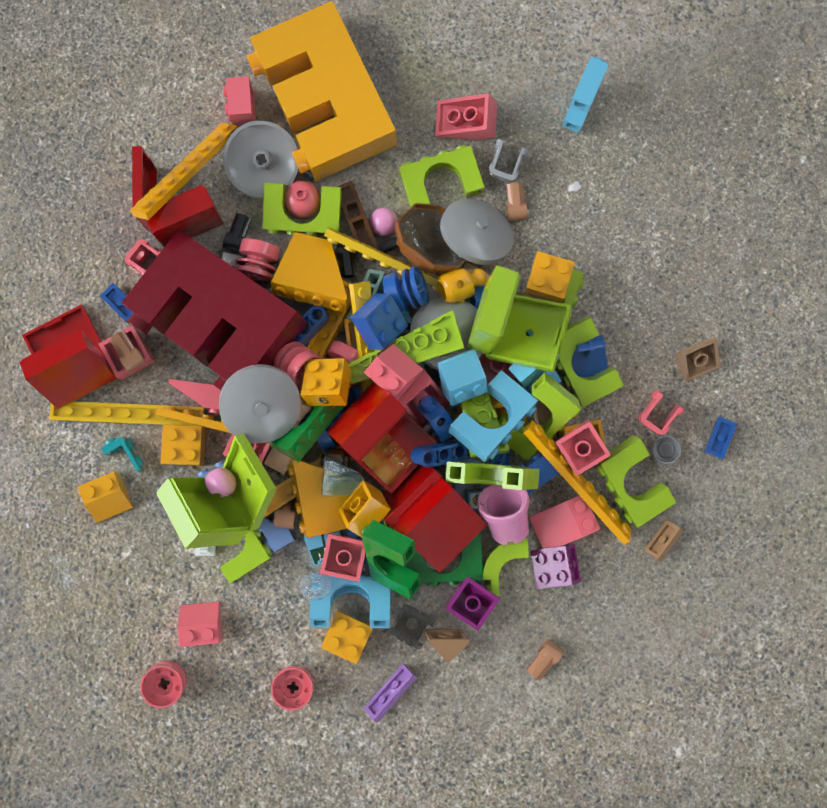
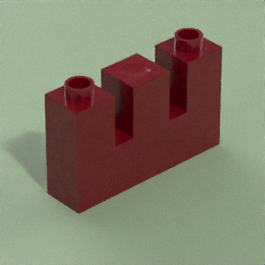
[121,229,307,390]

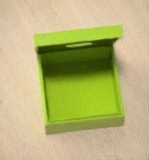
[466,265,572,372]
[156,433,276,549]

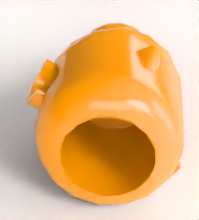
[437,268,487,304]

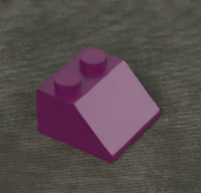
[445,576,500,631]

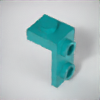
[101,436,144,472]

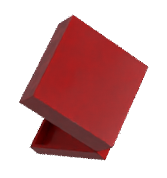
[132,146,224,247]
[19,304,117,409]
[326,383,437,494]
[383,465,487,573]

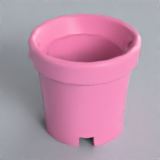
[477,484,530,545]

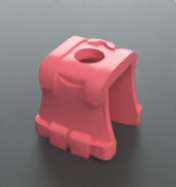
[125,239,161,275]
[638,389,685,435]

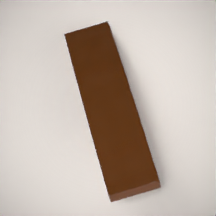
[337,181,379,256]

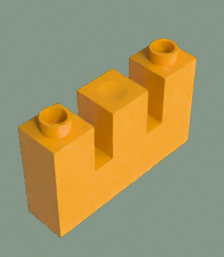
[246,1,397,182]

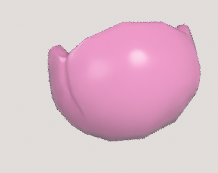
[369,208,399,237]
[205,467,237,498]

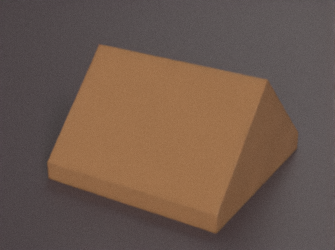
[674,337,721,382]
[423,629,469,663]

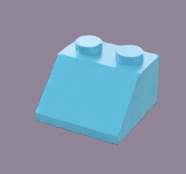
[438,349,488,406]

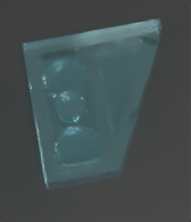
[321,458,363,496]

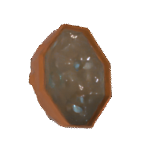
[395,203,467,276]

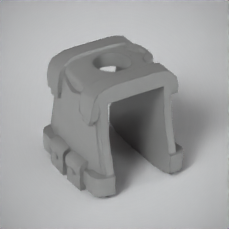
[489,139,529,184]

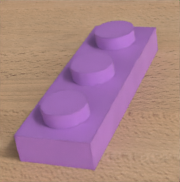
[364,664,417,723]

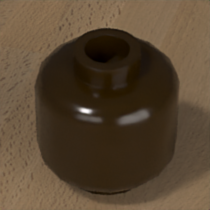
[321,448,350,474]

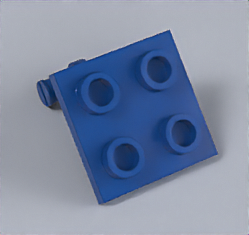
[571,335,608,377]

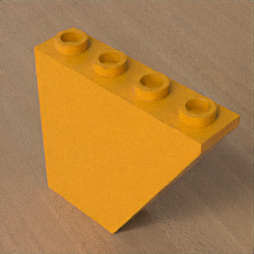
[271,232,347,313]
[287,458,362,538]

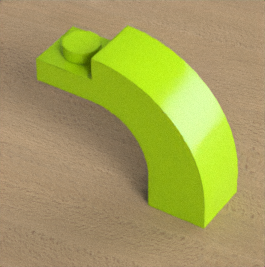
[482,538,529,597]

